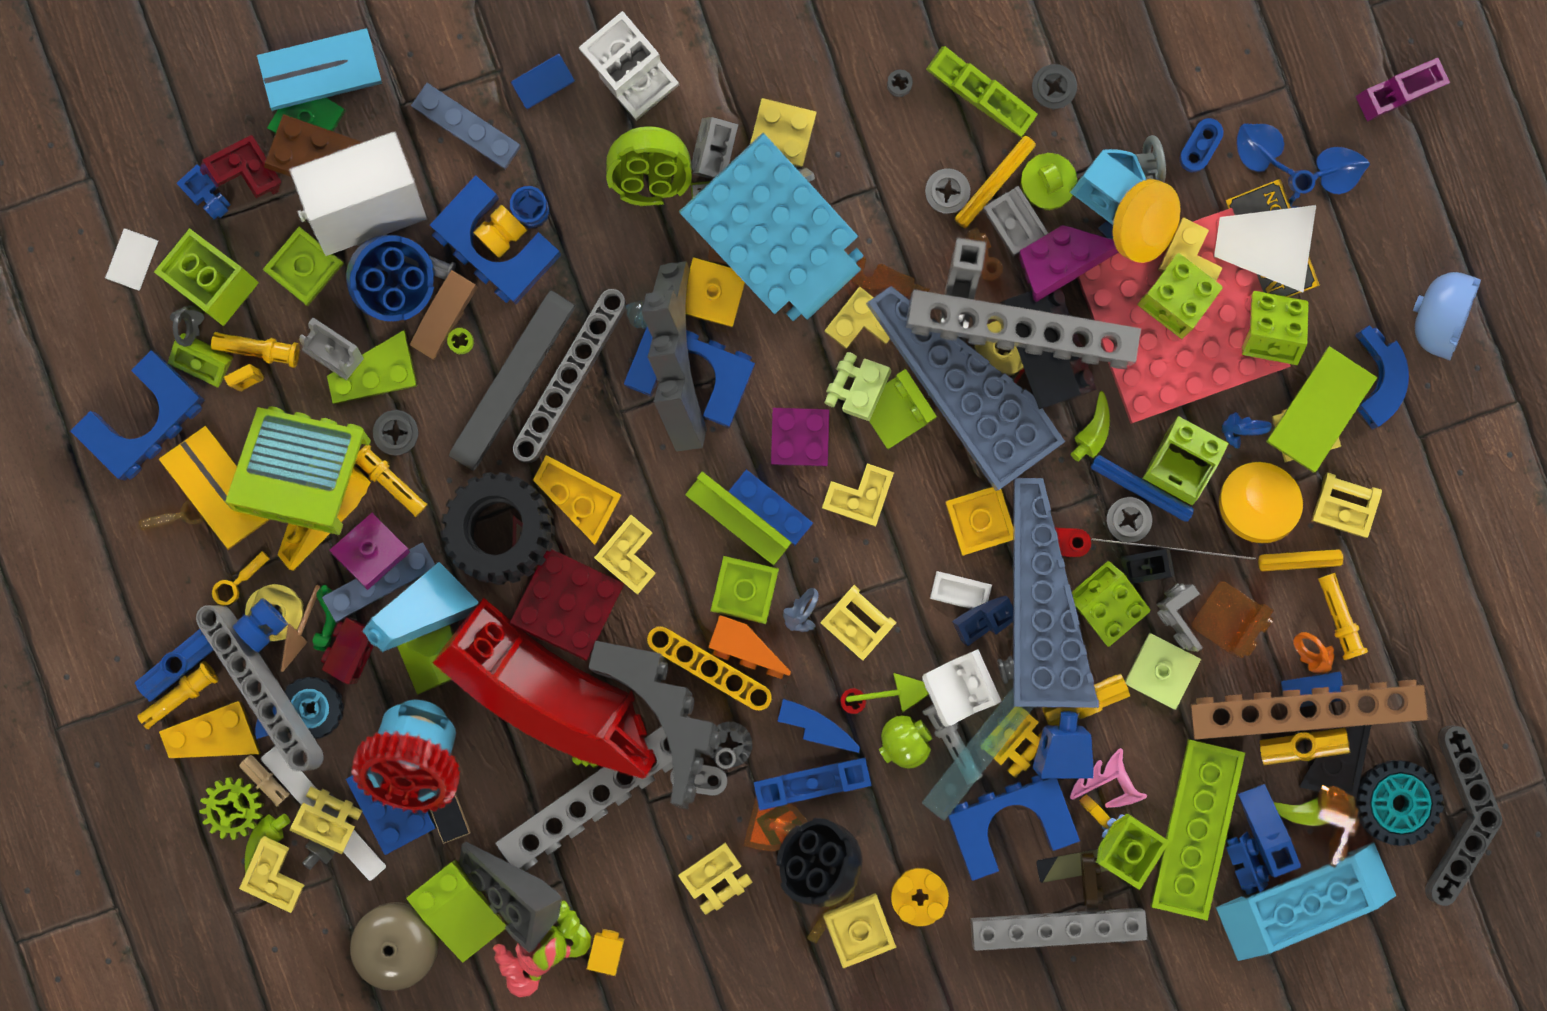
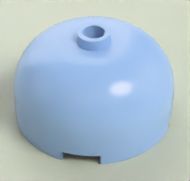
[1413,272,1481,360]

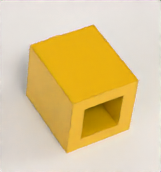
[587,929,625,976]

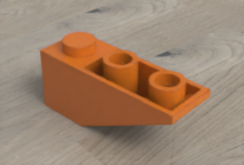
[708,615,791,679]

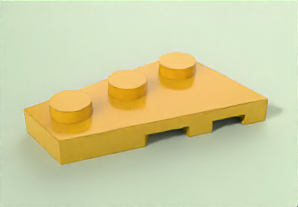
[159,701,261,758]

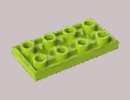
[1266,346,1377,473]

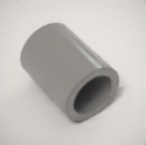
[716,748,736,769]

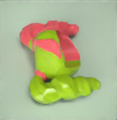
[492,901,591,997]

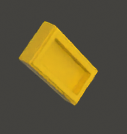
[224,364,264,391]

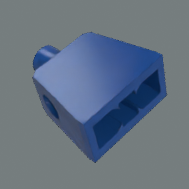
[1033,711,1094,778]

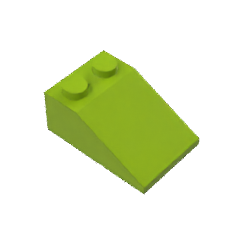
[154,228,259,326]
[406,859,506,963]

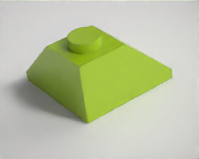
[397,624,454,695]

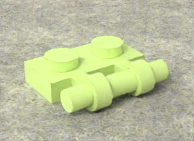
[824,352,892,421]

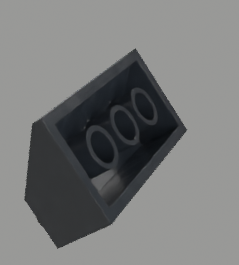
[1000,288,1097,409]

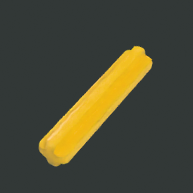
[1258,550,1343,571]

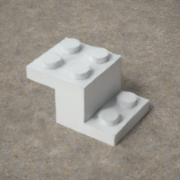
[579,11,679,121]

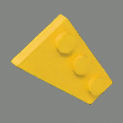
[533,455,622,545]

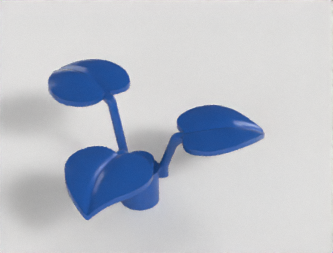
[1237,124,1370,208]

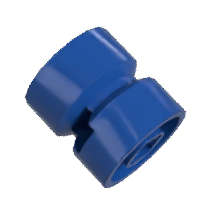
[510,186,550,228]
[233,598,288,652]

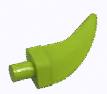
[1071,391,1110,461]
[1273,794,1347,826]
[245,814,290,873]

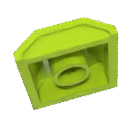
[1096,814,1170,890]

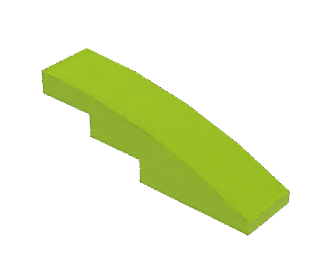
[926,46,1038,137]

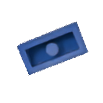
[511,54,575,109]

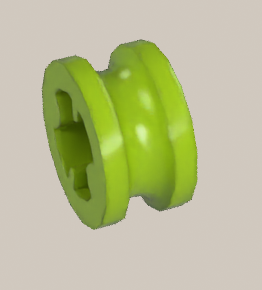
[447,328,474,354]

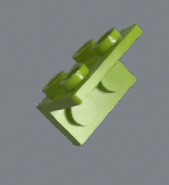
[1137,253,1223,339]
[1242,291,1308,365]
[869,369,937,449]
[1072,561,1150,647]

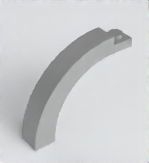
[927,238,986,398]

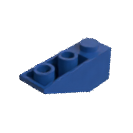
[1238,784,1301,877]

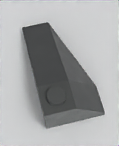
[459,842,562,953]

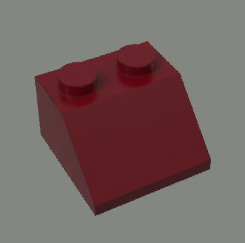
[321,618,375,685]

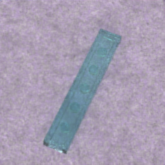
[921,687,1034,821]

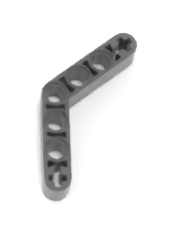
[1425,725,1502,906]

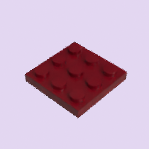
[510,549,624,661]

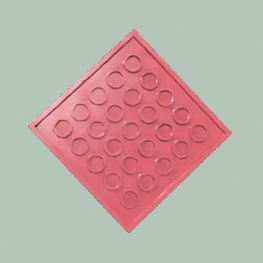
[1077,208,1291,424]

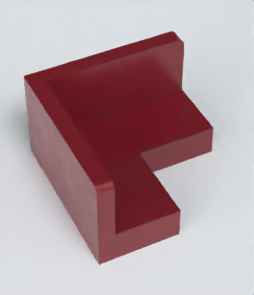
[200,135,282,198]

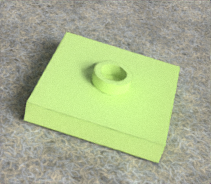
[1125,633,1201,710]

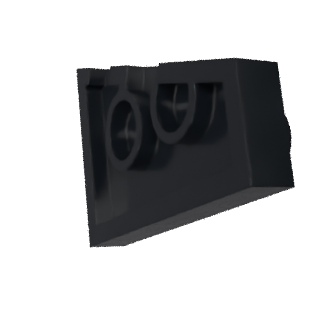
[1299,725,1371,800]

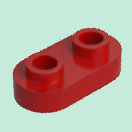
[1054,527,1091,557]

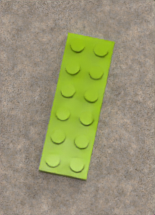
[1150,739,1245,921]

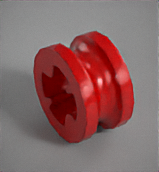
[840,688,866,714]

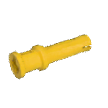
[211,332,300,368]
[354,445,428,517]
[1318,573,1368,660]
[137,661,219,730]

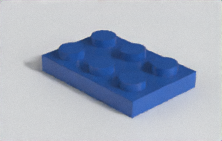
[346,775,437,855]

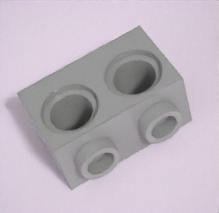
[691,117,738,180]

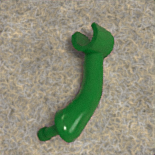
[312,585,336,652]

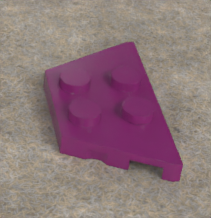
[1019,225,1118,302]

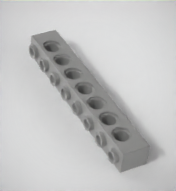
[905,290,1141,369]
[495,714,690,871]

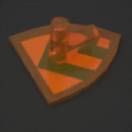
[743,796,808,851]

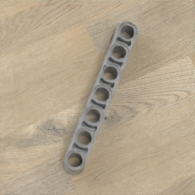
[513,289,626,463]
[196,605,323,771]

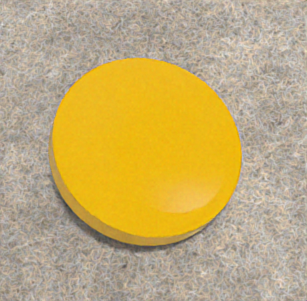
[1113,179,1180,263]
[1219,462,1303,543]

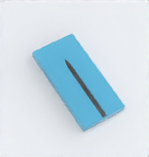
[257,28,382,111]

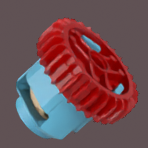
[351,700,460,814]

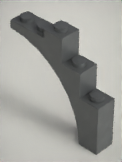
[641,261,707,451]
[589,641,721,810]

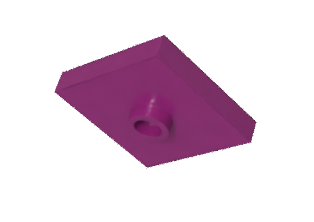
[329,513,410,590]

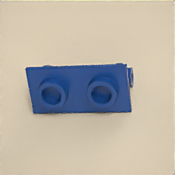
[1226,832,1269,894]

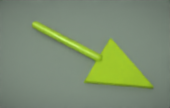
[846,673,929,713]

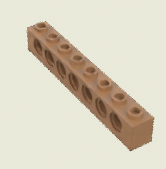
[1190,680,1428,739]

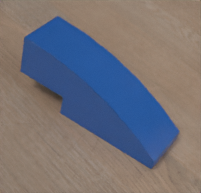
[778,699,860,753]

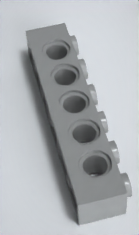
[970,908,1147,951]

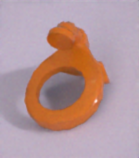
[1293,632,1335,674]

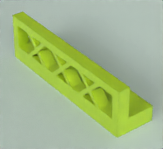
[685,472,792,566]

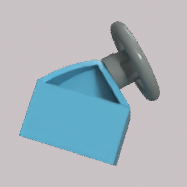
[1070,135,1166,225]

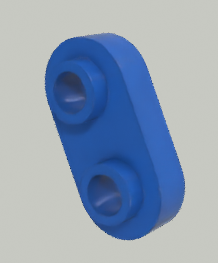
[1179,118,1224,172]

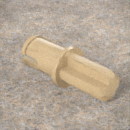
[239,755,290,807]

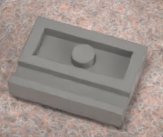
[983,186,1048,256]

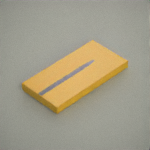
[159,426,271,550]

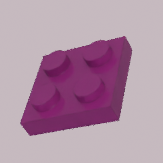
[771,408,829,467]

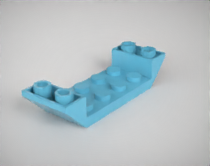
[1215,842,1396,961]

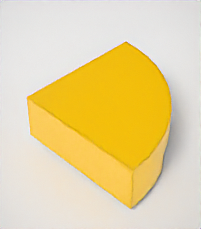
[1079,794,1111,829]

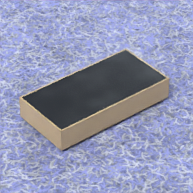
[431,793,471,844]

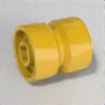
[473,205,527,258]

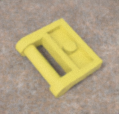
[1311,472,1382,538]
[820,585,897,661]

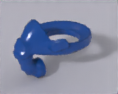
[1221,412,1272,448]

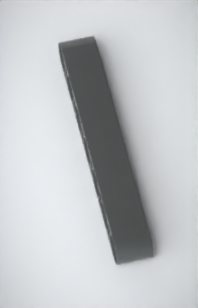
[449,290,576,471]

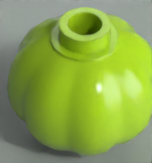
[879,716,933,769]

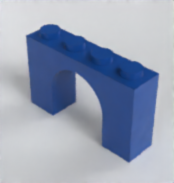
[430,175,561,304]
[624,327,755,428]
[70,350,205,481]
[947,775,1080,881]

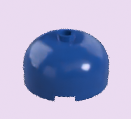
[346,235,434,321]

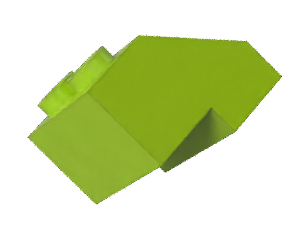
[1142,416,1229,505]

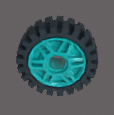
[1354,760,1443,846]

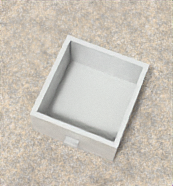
[290,132,427,256]

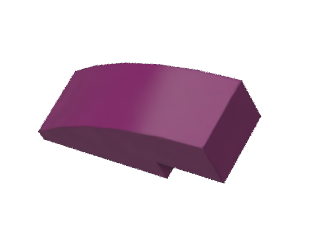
[1355,58,1450,122]

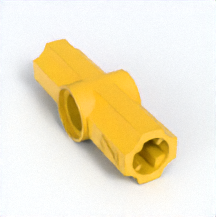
[1042,674,1130,725]
[1260,728,1350,765]

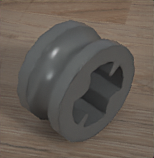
[887,69,913,97]
[997,656,1013,684]

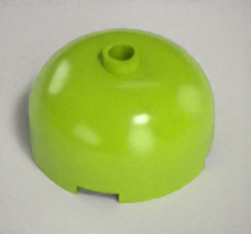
[606,126,692,206]

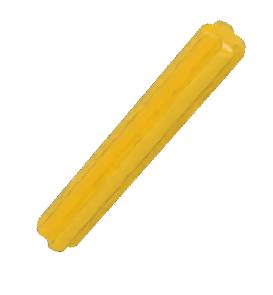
[955,136,1036,228]

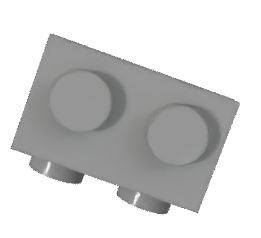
[1156,583,1202,652]

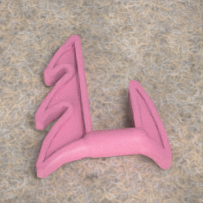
[1070,748,1147,808]

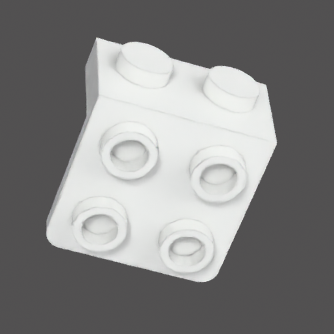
[923,650,1002,727]

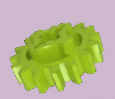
[200,777,264,840]

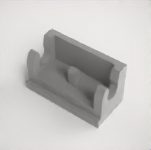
[299,318,364,380]

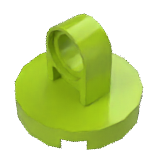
[1020,153,1077,210]

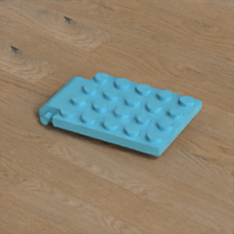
[679,133,864,321]

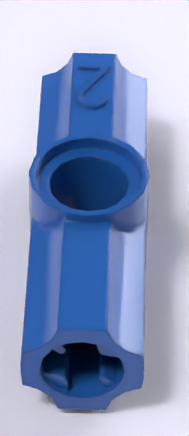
[135,629,213,702]

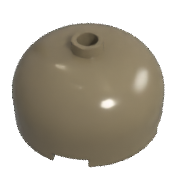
[350,902,438,991]

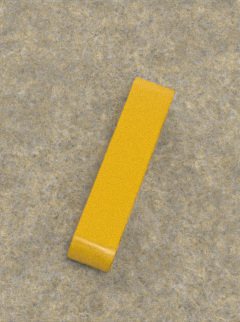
[647,627,771,711]

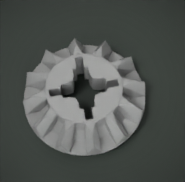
[925,169,970,214]
[1106,497,1152,543]

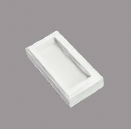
[930,571,992,609]

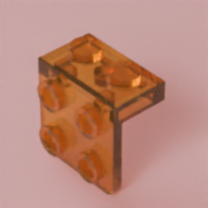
[1191,581,1274,658]
[1318,785,1359,868]

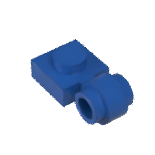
[177,164,231,220]

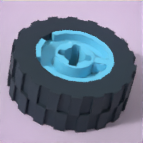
[285,677,344,739]

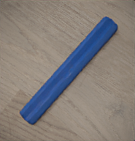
[1091,455,1194,522]

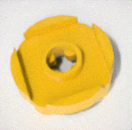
[891,868,949,926]

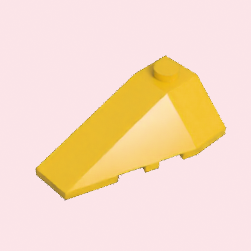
[278,449,371,570]

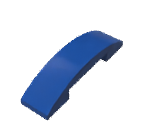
[753,758,871,810]

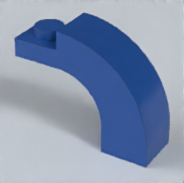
[1355,325,1409,429]

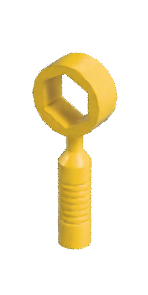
[212,551,270,606]

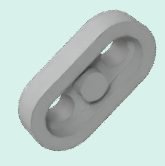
[670,765,727,795]

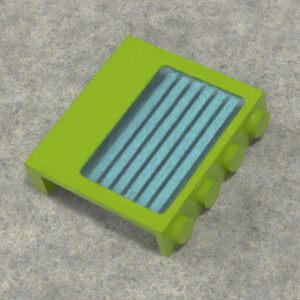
[225,406,371,535]

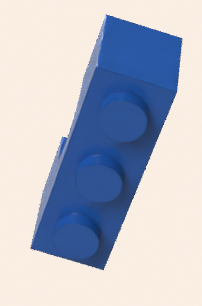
[728,469,813,546]

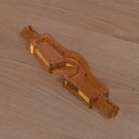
[846,252,930,297]

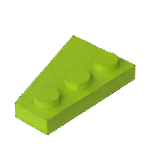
[327,330,417,404]

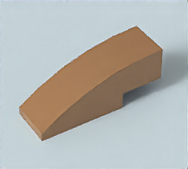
[410,270,478,360]

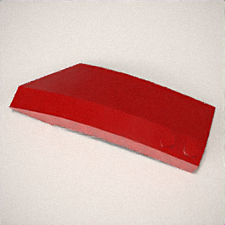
[433,598,656,779]

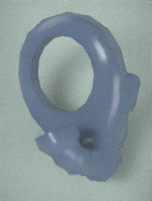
[783,588,819,632]

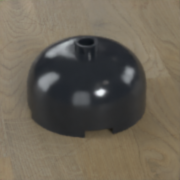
[776,818,863,907]

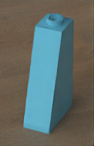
[363,562,479,652]

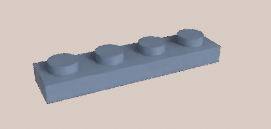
[411,83,521,170]
[322,542,435,623]

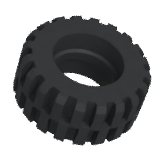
[441,473,555,585]

